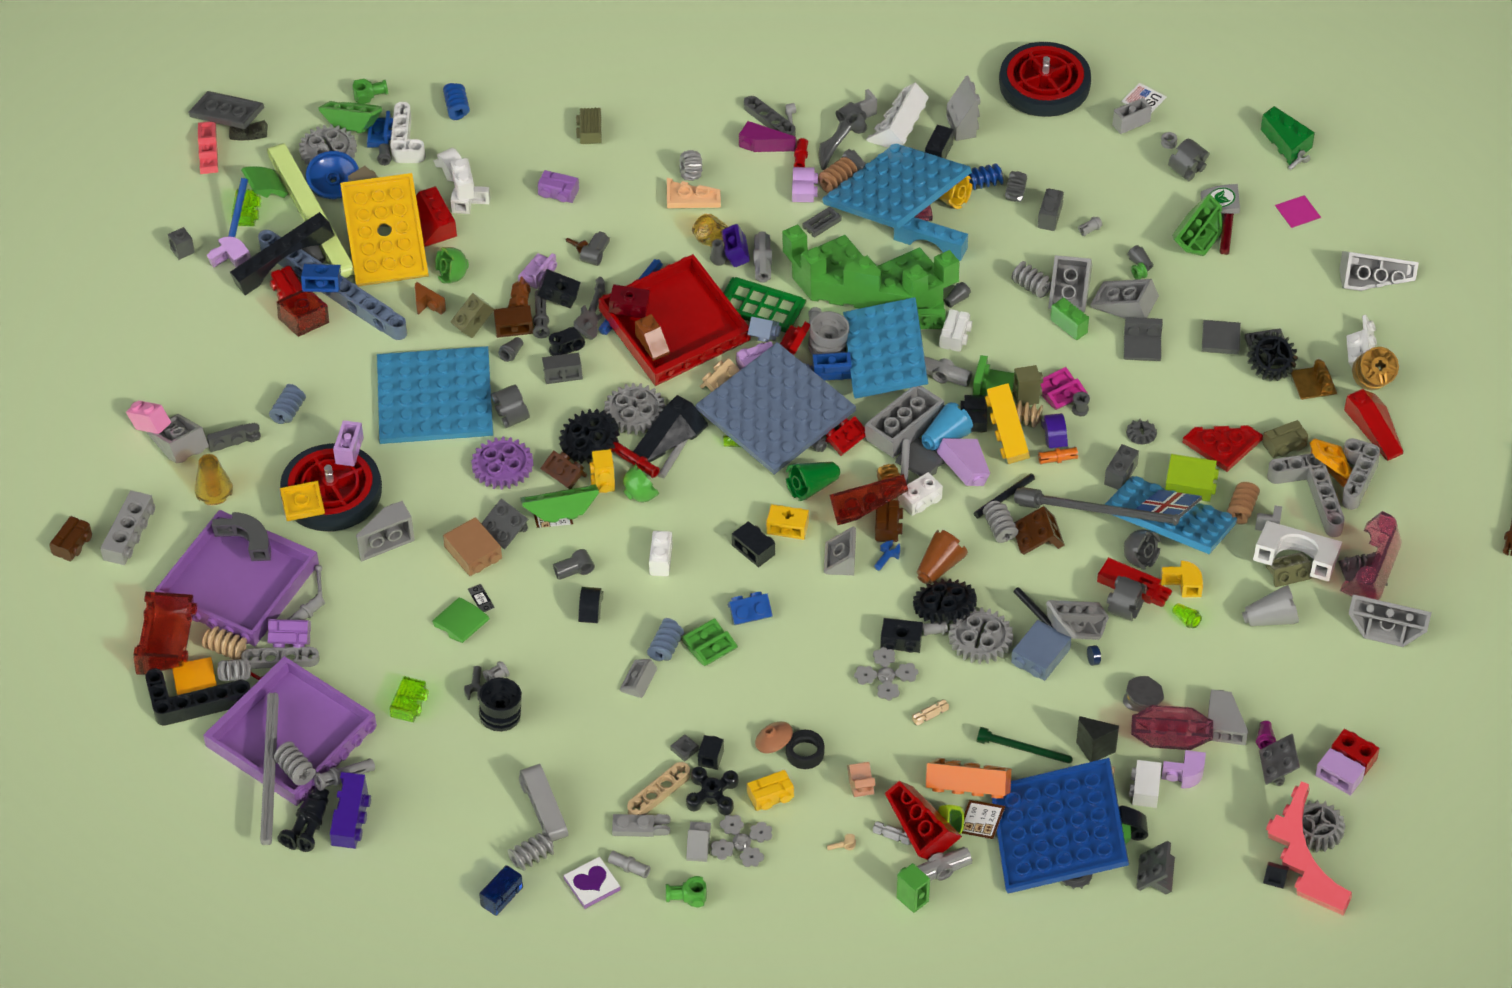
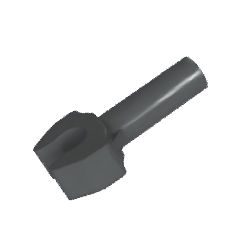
[464,666,482,700]

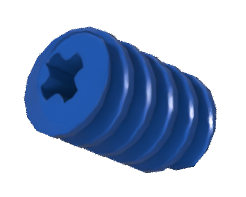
[443,83,470,120]
[968,163,1004,190]

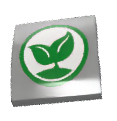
[1201,184,1240,214]

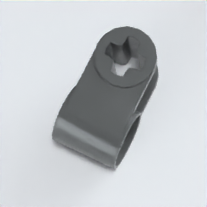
[835,102,867,134]

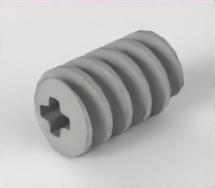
[1011,261,1051,298]
[983,501,1018,543]
[274,741,316,786]
[508,830,554,871]

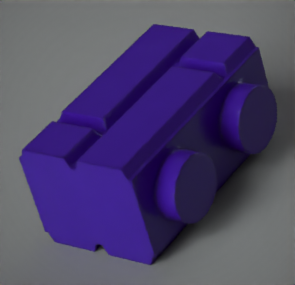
[722,224,750,267]

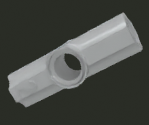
[753,232,772,283]
[925,356,972,387]
[917,847,972,881]

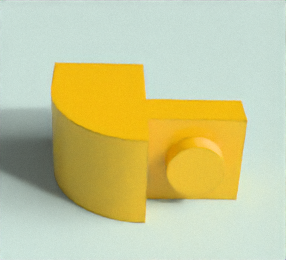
[1160,561,1203,597]

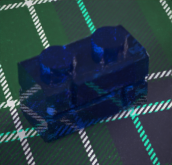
[479,865,523,916]

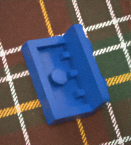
[367,111,393,148]
[727,591,773,625]

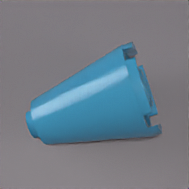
[922,402,973,451]

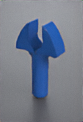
[874,540,900,571]

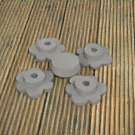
[854,647,918,701]
[711,815,772,867]

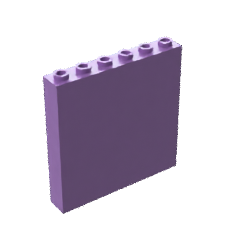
[154,510,319,646]
[203,656,377,806]

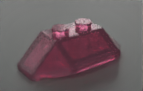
[1131,705,1213,750]

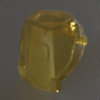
[692,213,728,247]

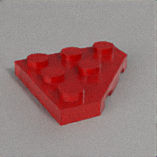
[1182,425,1263,472]

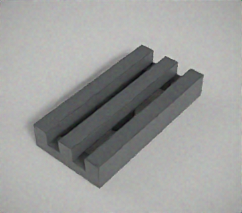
[803,207,842,238]

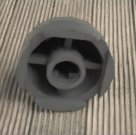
[1124,529,1161,569]

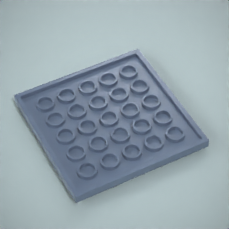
[696,342,856,475]

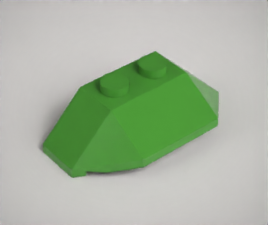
[318,101,382,133]
[1172,193,1222,256]
[520,484,599,523]

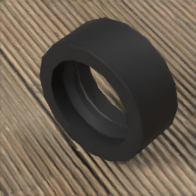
[786,729,825,769]

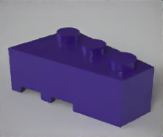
[330,772,371,849]

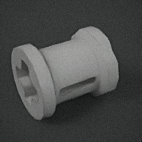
[483,661,510,681]

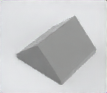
[824,526,856,576]

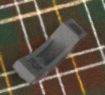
[212,512,271,561]

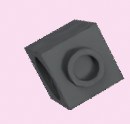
[168,227,195,260]

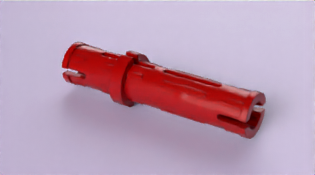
[610,442,660,478]

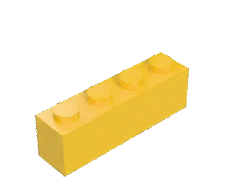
[985,383,1030,464]

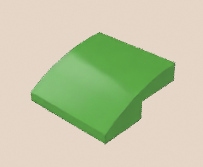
[241,166,288,198]
[432,597,490,643]
[681,618,738,666]

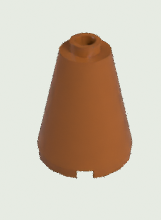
[917,530,968,584]

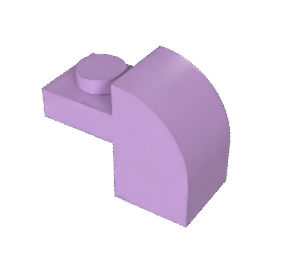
[207,237,251,268]
[1161,750,1206,789]

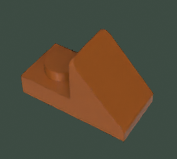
[415,282,446,315]

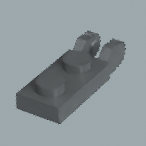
[207,423,261,452]

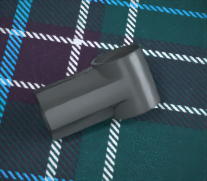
[580,231,610,266]
[553,549,595,580]

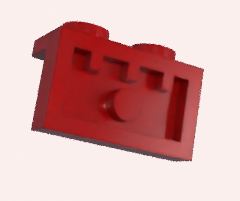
[780,321,810,355]
[825,416,866,456]

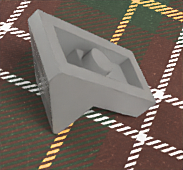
[686,821,711,862]

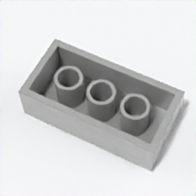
[865,386,945,458]

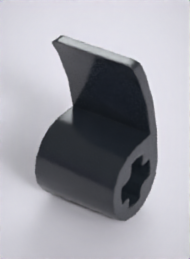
[1119,805,1148,841]

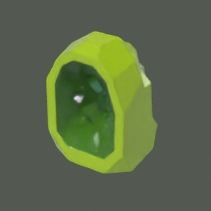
[938,805,964,834]

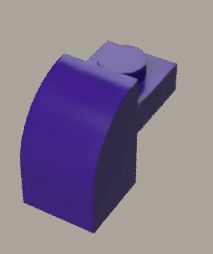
[1041,413,1068,448]

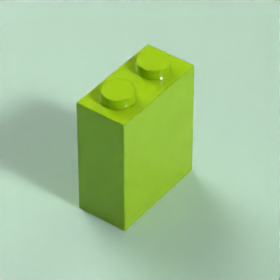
[1165,454,1219,502]

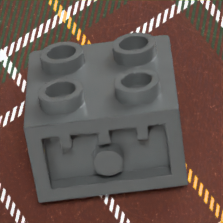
[1124,317,1163,361]

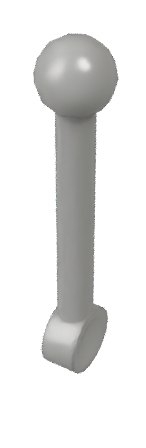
[315,565,323,598]

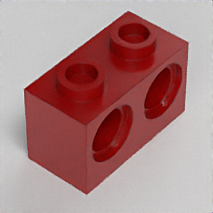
[1331,728,1380,776]

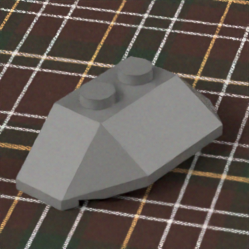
[1349,595,1432,647]
[1046,600,1109,640]

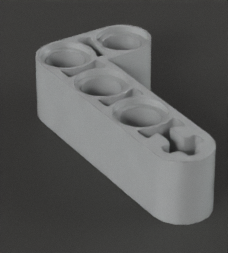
[1342,438,1380,510]
[519,763,568,842]

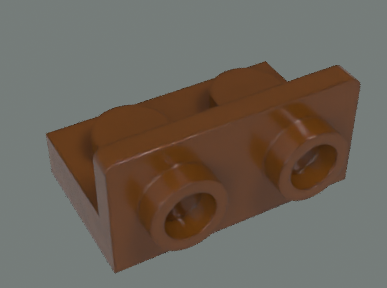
[540,450,587,489]

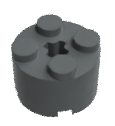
[1168,138,1210,182]
[491,384,530,428]
[1107,576,1147,621]

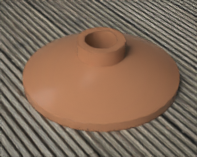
[755,721,793,753]

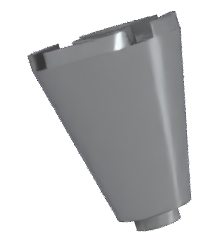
[1242,585,1299,626]

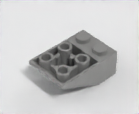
[946,76,980,141]

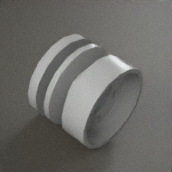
[808,311,849,355]

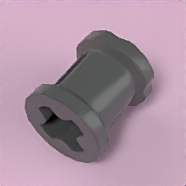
[1072,392,1090,417]

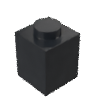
[698,735,724,770]

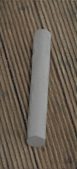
[900,439,910,487]
[658,440,688,478]

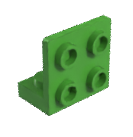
[918,300,945,329]
[973,355,1014,396]

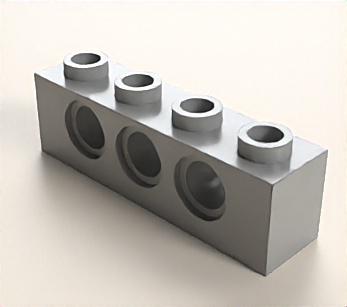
[100,490,155,565]

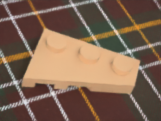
[667,178,721,208]

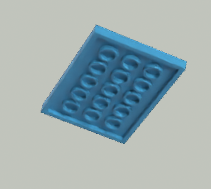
[843,297,928,399]
[1104,476,1237,554]

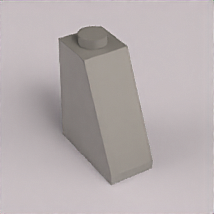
[1205,689,1248,745]

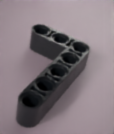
[145,668,251,726]

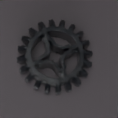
[1247,331,1298,381]

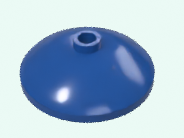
[306,151,359,199]

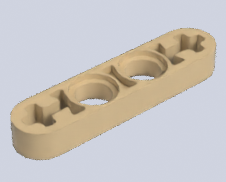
[627,762,690,815]

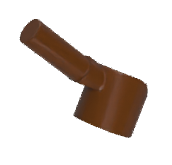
[566,238,588,253]

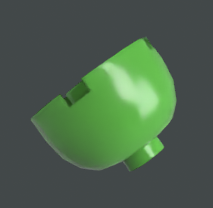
[436,247,469,284]
[623,464,659,503]

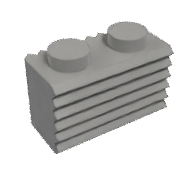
[1113,98,1152,134]

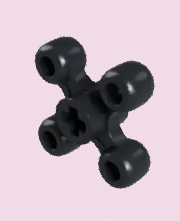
[686,766,739,815]

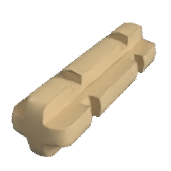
[912,699,949,725]

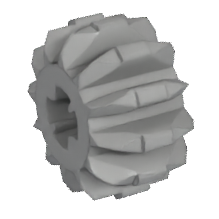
[679,150,703,181]
[217,659,251,681]

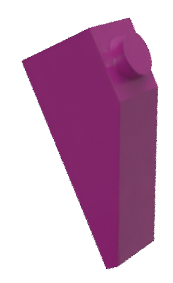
[739,121,796,152]

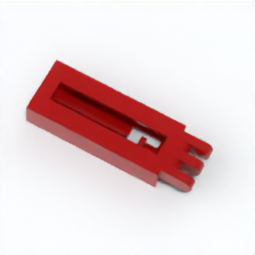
[1097,557,1172,607]

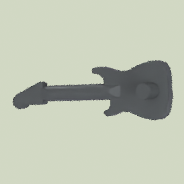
[574,277,605,340]

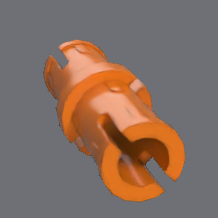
[1038,447,1078,464]

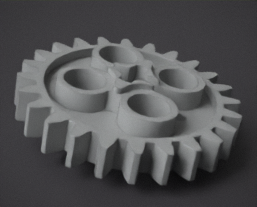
[299,124,357,164]
[604,383,665,435]
[949,607,1013,664]

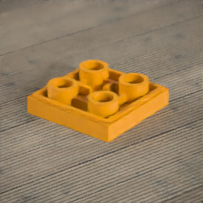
[172,657,217,695]

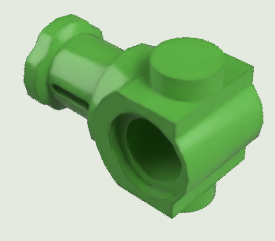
[353,79,388,104]
[666,876,707,908]

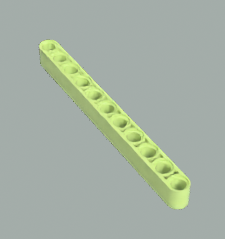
[267,143,354,278]

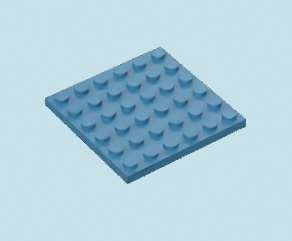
[822,144,972,229]
[377,346,493,444]

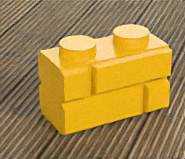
[747,770,794,811]

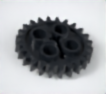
[559,409,620,464]
[913,578,977,625]

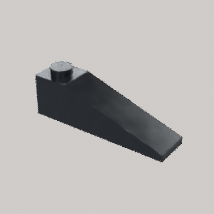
[633,395,708,462]

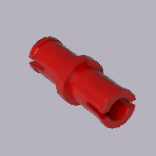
[794,138,808,167]

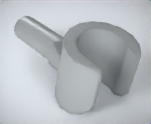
[785,103,796,124]
[1288,150,1310,170]

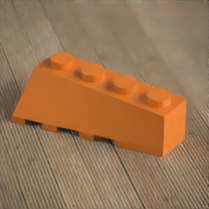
[926,758,1012,798]

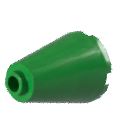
[786,462,840,501]

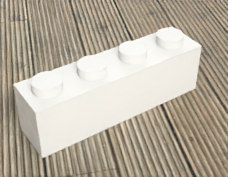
[866,82,929,148]

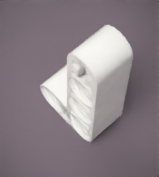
[391,102,425,163]

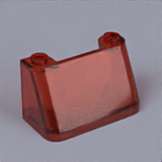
[133,591,197,675]

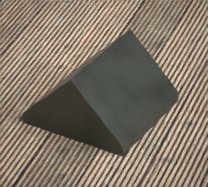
[1076,716,1119,762]

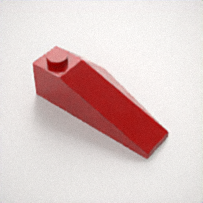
[1344,389,1403,461]

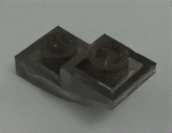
[229,120,268,141]

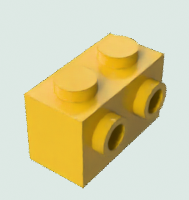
[589,449,615,493]

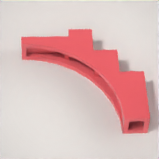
[1266,781,1352,916]

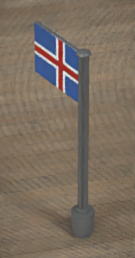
[1014,487,1202,526]

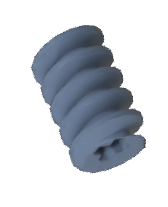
[269,384,306,424]
[647,618,684,661]

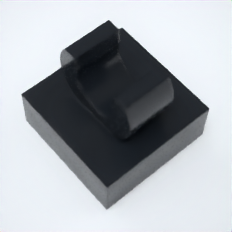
[1263,862,1289,889]

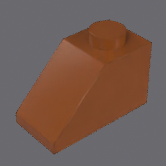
[635,314,670,361]

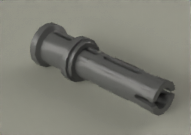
[533,290,550,338]

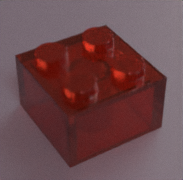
[277,290,329,337]

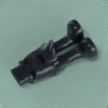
[278,787,330,852]

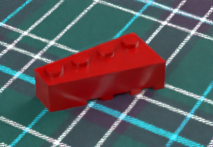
[885,781,962,860]

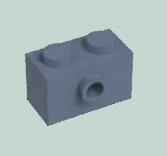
[748,317,781,342]

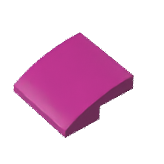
[1041,367,1088,410]

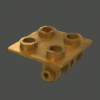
[1291,359,1337,400]

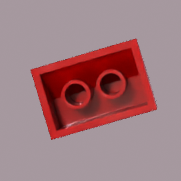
[416,186,457,247]

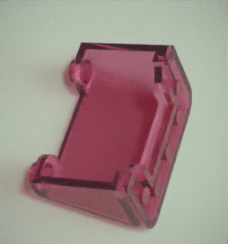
[1340,511,1402,600]

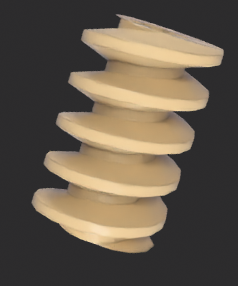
[1013,399,1043,428]
[202,626,247,660]

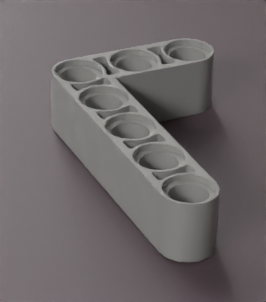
[1267,453,1345,537]

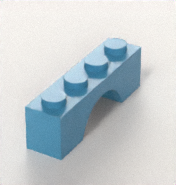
[894,217,968,261]

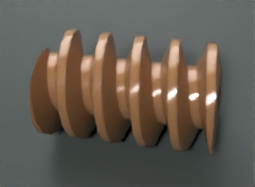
[818,157,857,193]
[1227,482,1260,524]

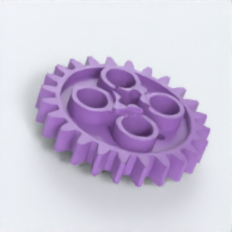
[471,436,534,490]

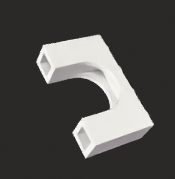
[1253,521,1342,582]

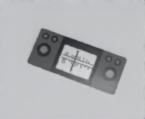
[468,584,495,612]

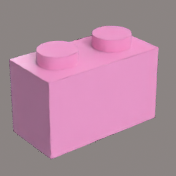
[126,400,171,434]

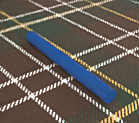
[228,178,248,237]

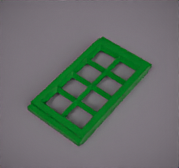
[723,277,806,333]

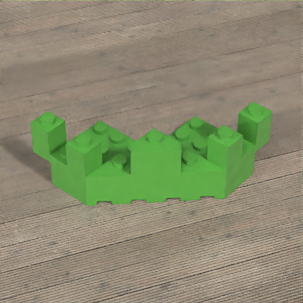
[782,224,960,309]

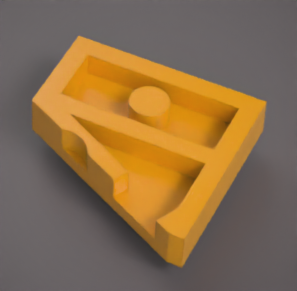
[1310,439,1352,479]

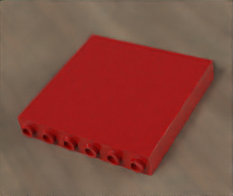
[599,254,751,386]

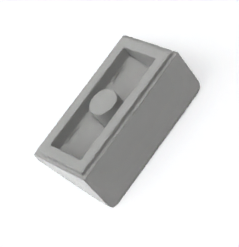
[620,659,657,698]

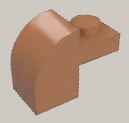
[847,762,876,797]

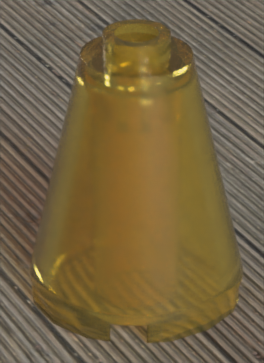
[194,454,233,505]

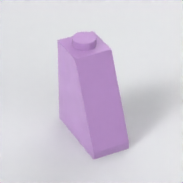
[937,438,990,486]

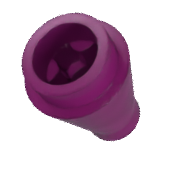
[1256,721,1276,749]

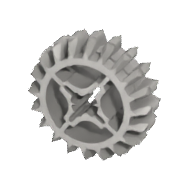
[1302,799,1345,853]

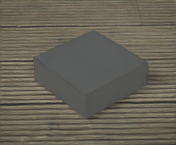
[670,735,699,762]

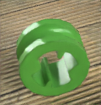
[1131,262,1148,280]

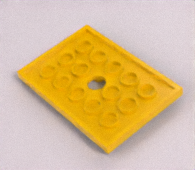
[340,173,429,286]

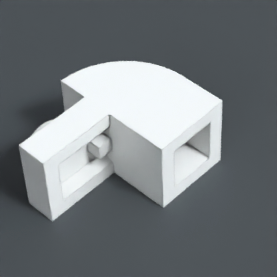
[433,148,462,181]
[451,186,490,214]

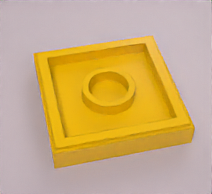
[280,481,325,521]

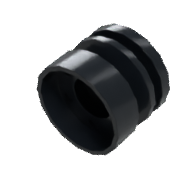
[479,677,522,732]

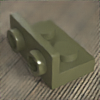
[1266,552,1312,587]

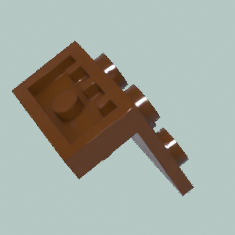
[1014,506,1065,555]

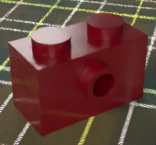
[609,284,650,318]

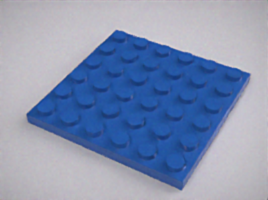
[992,758,1129,894]

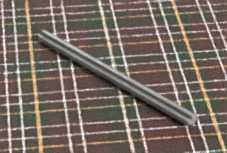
[260,692,279,845]

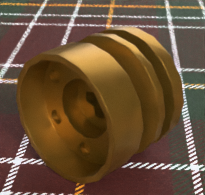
[1352,346,1399,391]

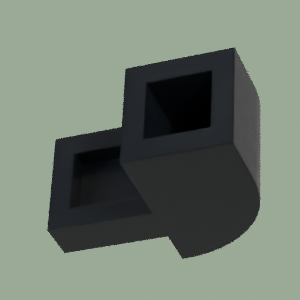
[578,587,604,623]

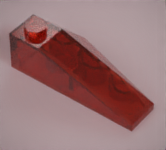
[830,474,908,526]

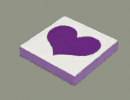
[563,857,621,909]

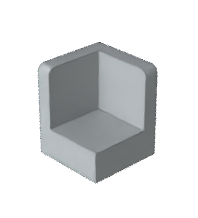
[855,89,877,118]
[1255,505,1282,531]

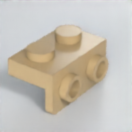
[700,358,740,392]

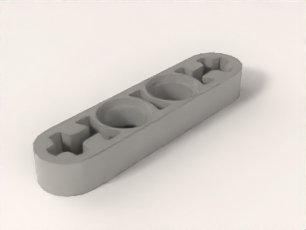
[241,647,320,669]

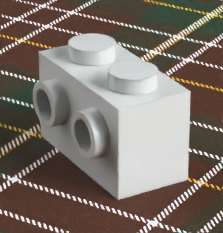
[898,472,943,516]

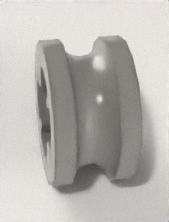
[1161,132,1177,149]

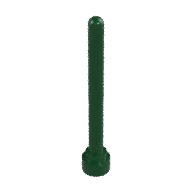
[977,727,1073,763]

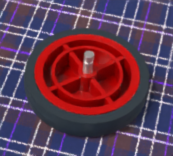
[999,42,1091,117]
[280,443,382,531]

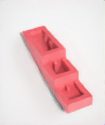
[198,122,218,174]

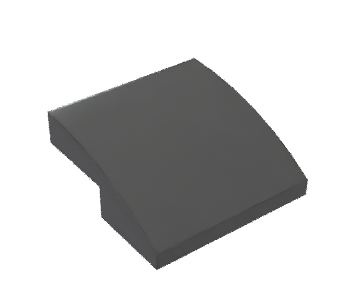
[895,437,945,477]

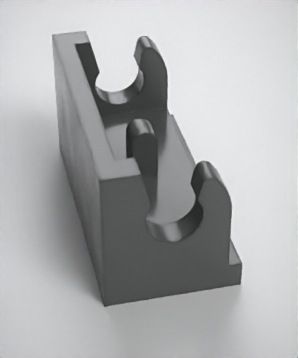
[542,352,583,384]

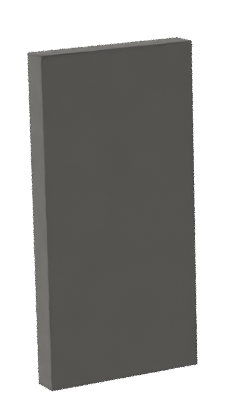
[188,91,265,129]

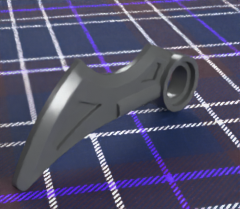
[819,110,864,170]

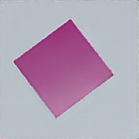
[1275,195,1321,228]

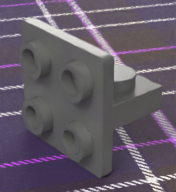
[1137,841,1175,894]

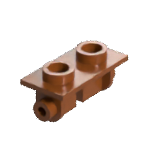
[508,276,531,308]

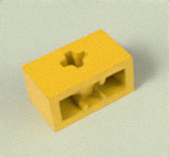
[766,504,809,540]

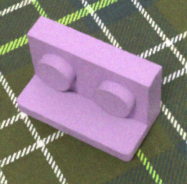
[518,253,557,289]

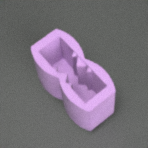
[792,167,818,202]

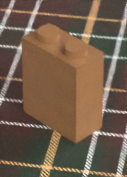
[443,517,502,576]

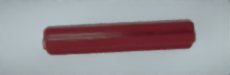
[1220,213,1234,255]

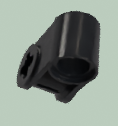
[549,327,585,356]

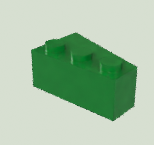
[1261,106,1315,165]

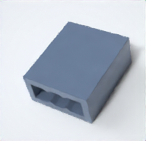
[1011,620,1071,681]

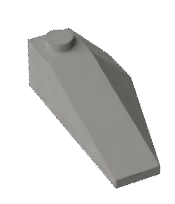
[1340,251,1419,291]

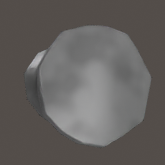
[1123,676,1164,713]

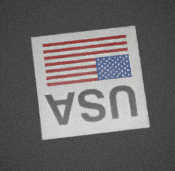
[1121,83,1167,113]

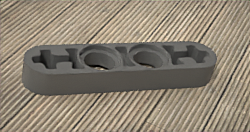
[744,96,796,136]

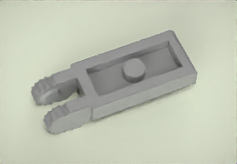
[612,814,671,837]

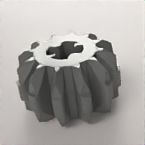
[1005,171,1027,202]

